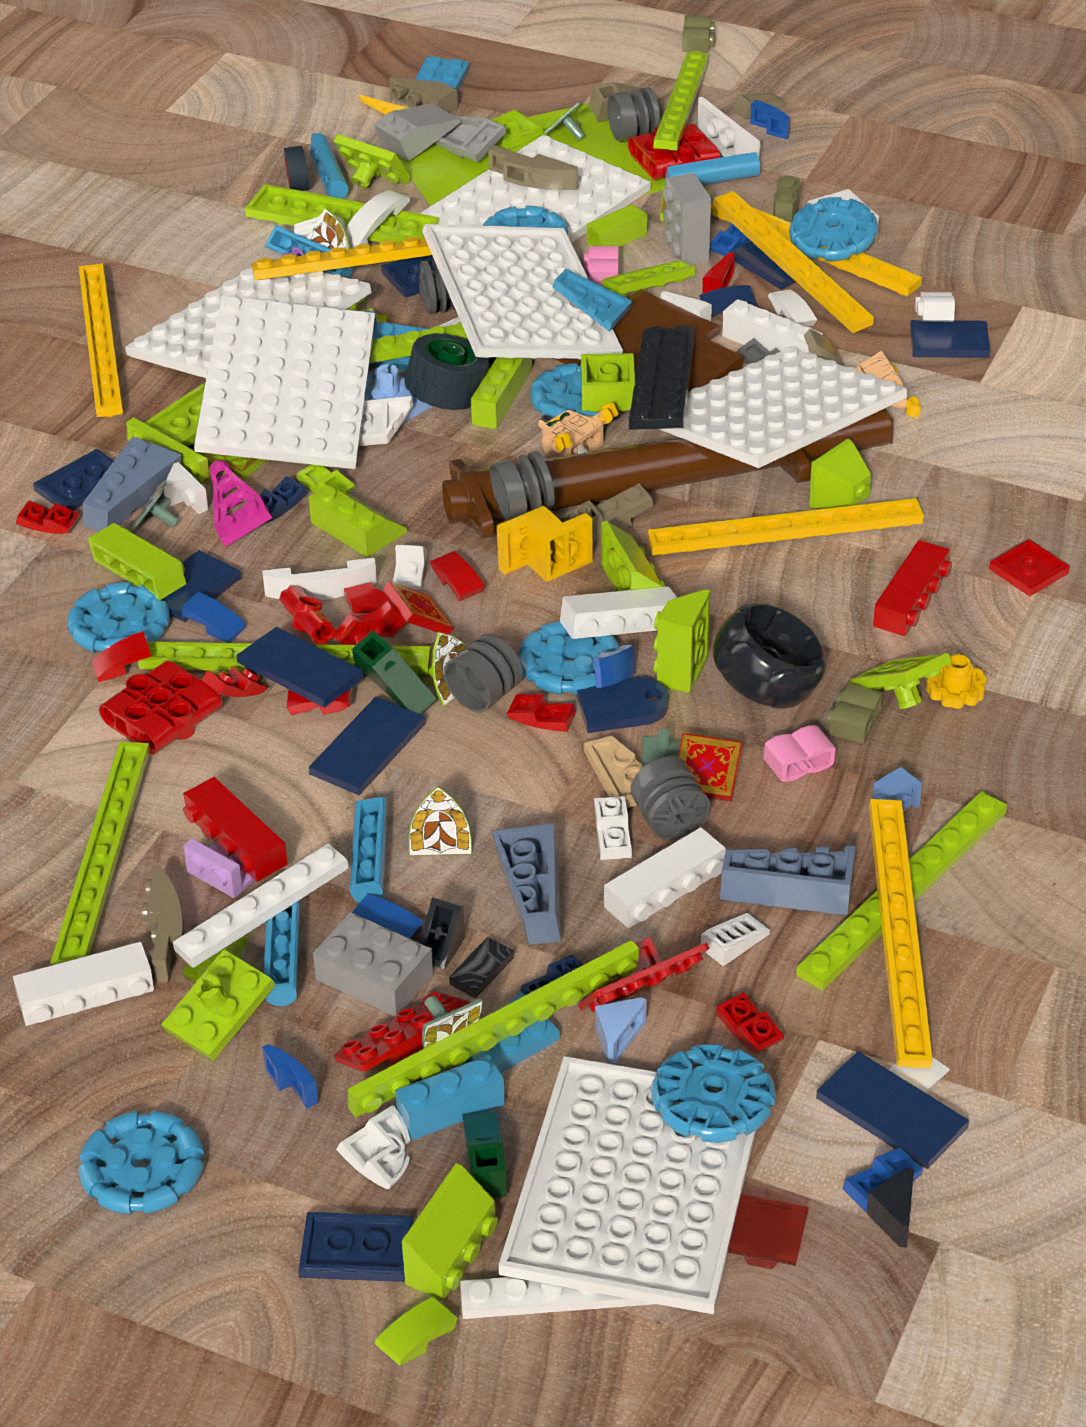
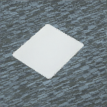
[889,1057,950,1092]

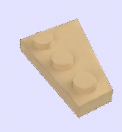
[584,736,643,808]

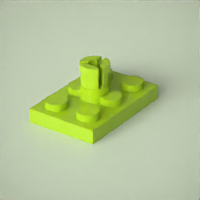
[333,134,411,188]
[849,652,951,709]
[161,949,276,1061]

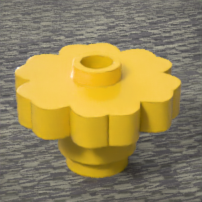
[926,654,987,709]

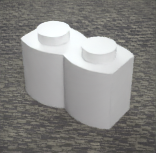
[915,292,955,322]

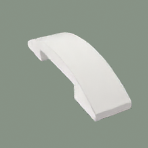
[345,190,410,249]
[262,558,377,600]

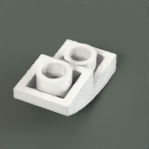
[768,289,817,327]
[594,796,632,860]

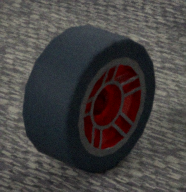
[284,145,309,191]

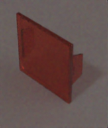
[728,1194,809,1270]

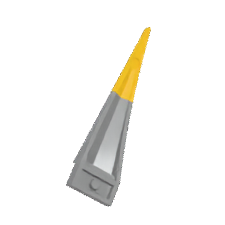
[358,95,506,162]

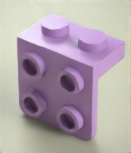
[183,838,255,898]

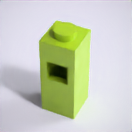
[587,204,648,247]

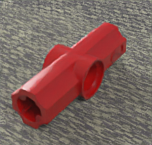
[279,585,336,645]

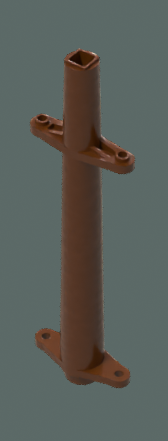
[442,409,893,539]

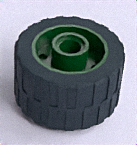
[405,333,489,410]

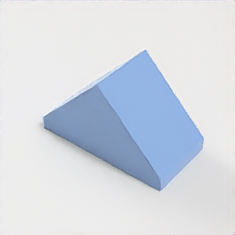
[595,997,647,1065]

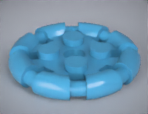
[789,197,878,261]
[483,205,568,236]
[530,363,600,418]
[67,582,170,653]
[518,621,620,695]
[651,1044,776,1142]
[78,1110,204,1215]

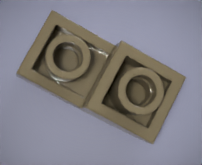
[804,329,845,366]

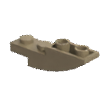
[488,145,578,190]
[557,483,654,541]
[142,866,185,982]

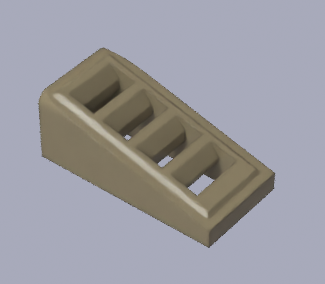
[734,93,786,119]

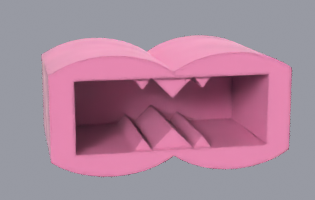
[583,246,619,286]
[763,725,836,782]

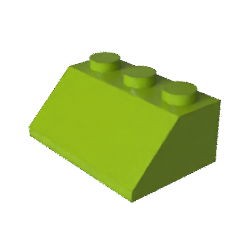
[309,484,407,558]
[601,521,665,592]
[653,589,711,693]
[402,1163,498,1301]

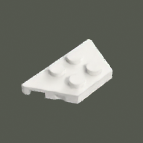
[358,396,413,446]

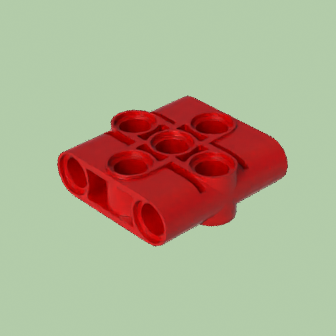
[628,124,720,180]
[98,660,222,754]

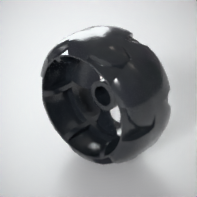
[713,603,826,709]

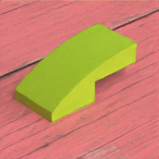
[297,464,355,493]
[375,1297,458,1366]

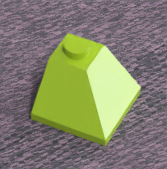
[809,439,871,508]

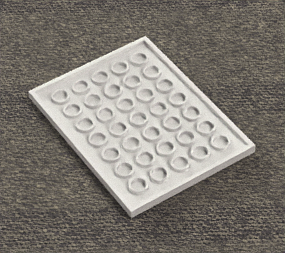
[420,135,651,243]
[423,224,623,359]
[125,267,372,378]
[195,296,375,469]
[660,347,907,468]
[499,1056,757,1314]

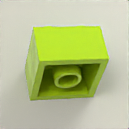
[581,353,635,412]

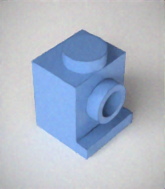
[872,767,922,811]

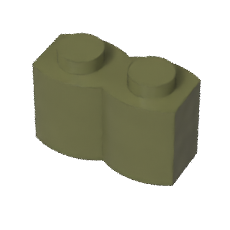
[682,15,715,52]
[773,176,800,223]
[826,683,884,744]

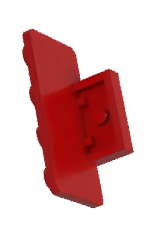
[578,937,710,1012]
[334,992,470,1071]

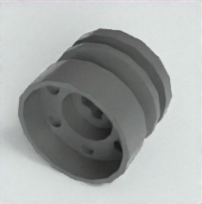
[607,87,660,142]
[418,260,456,314]
[490,451,555,520]
[444,634,523,713]
[630,757,710,840]

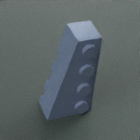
[83,436,181,532]
[492,824,561,945]
[720,846,856,915]

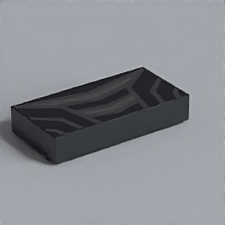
[449,937,514,998]

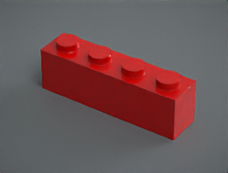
[873,540,952,636]
[183,777,288,882]

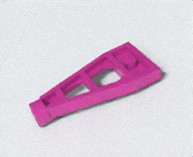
[209,460,272,547]

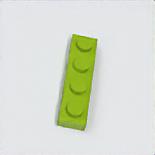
[602,260,695,296]
[126,417,210,485]

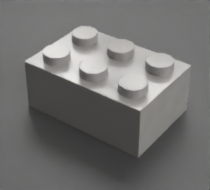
[663,173,711,264]
[313,912,433,1017]

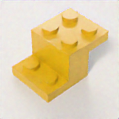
[497,506,593,582]

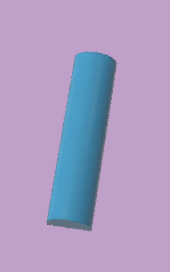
[310,133,348,199]
[665,152,760,186]
[265,225,354,278]
[350,797,388,903]
[264,899,301,1006]

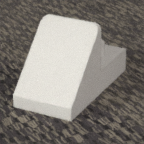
[164,462,208,514]
[393,545,427,590]

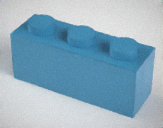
[395,1055,505,1141]

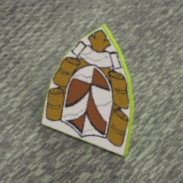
[307,208,350,249]
[429,632,467,706]
[409,786,472,856]

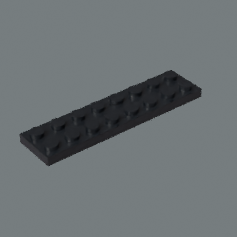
[629,325,695,430]

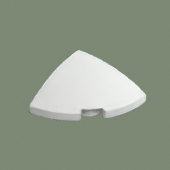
[336,1105,410,1189]

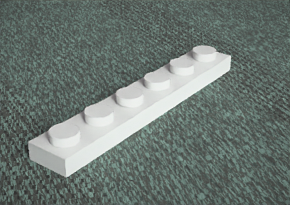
[173,843,349,968]
[460,1277,654,1319]

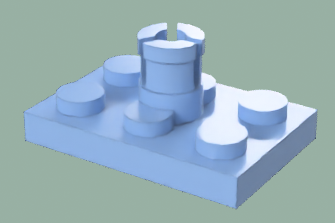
[364,364,433,423]

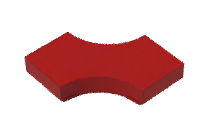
[344,582,392,614]
[334,601,406,645]

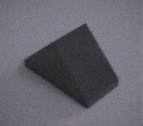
[419,897,465,969]
[866,1168,914,1248]

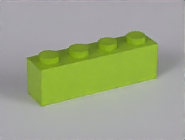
[471,357,532,429]
[88,523,186,600]

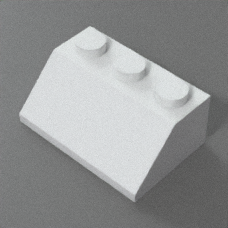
[698,97,761,158]

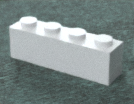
[722,299,823,358]
[560,587,677,639]
[604,827,726,929]
[13,942,154,1026]

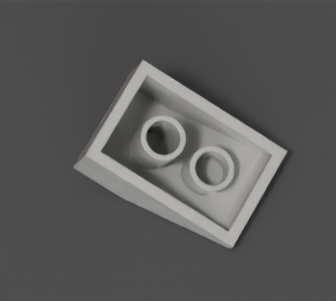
[374,103,461,162]

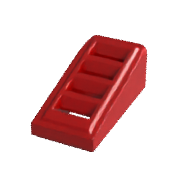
[702,252,735,294]

